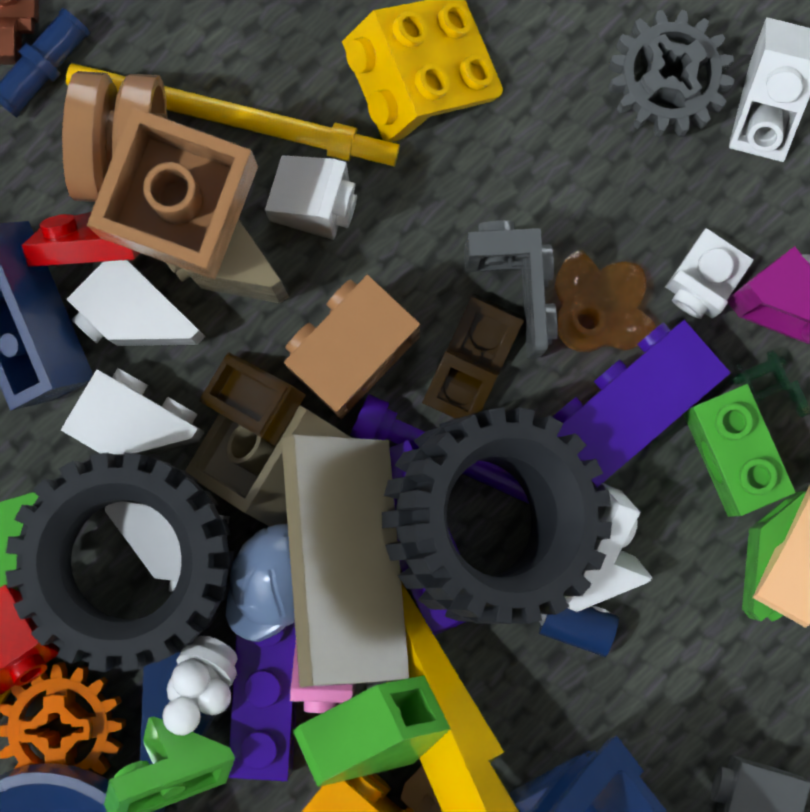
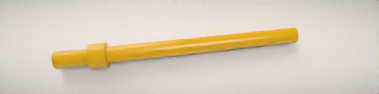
[66,63,400,166]

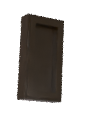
[199,352,306,446]

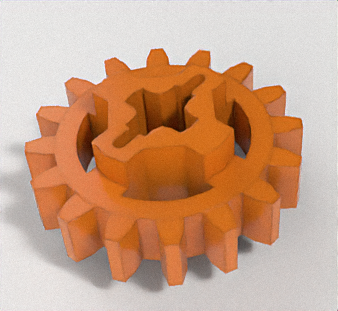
[0,662,126,775]

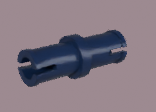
[0,8,91,118]

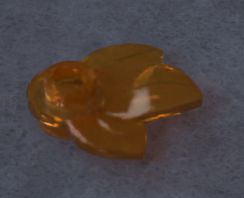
[555,250,656,352]

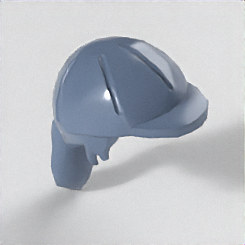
[226,523,295,642]

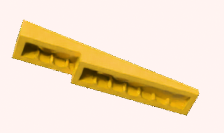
[386,581,519,812]

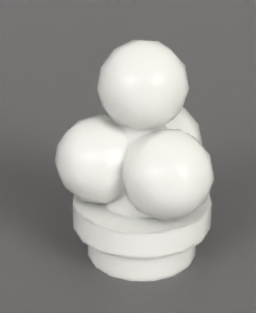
[162,636,238,735]

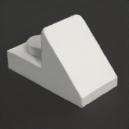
[564,483,652,612]

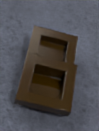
[422,294,525,419]

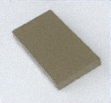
[281,435,409,688]

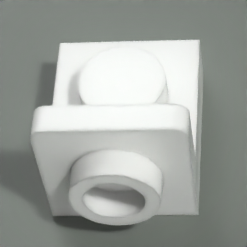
[665,228,753,319]

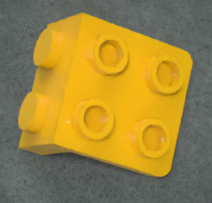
[342,0,503,142]

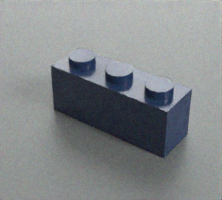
[0,221,93,411]

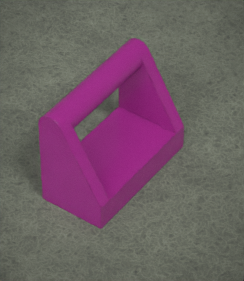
[727,246,810,345]

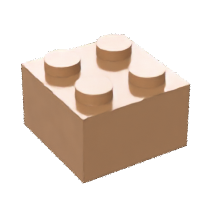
[87,107,258,280]
[284,274,420,420]

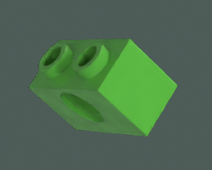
[683,384,796,517]

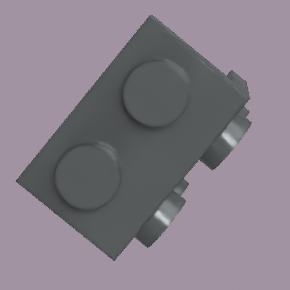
[464,220,557,359]

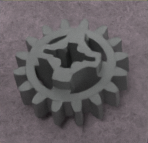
[608,10,735,137]

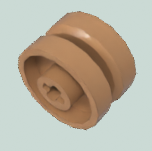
[62,71,168,202]

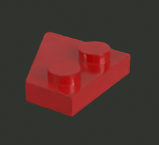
[22,212,140,267]

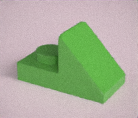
[104,716,235,812]

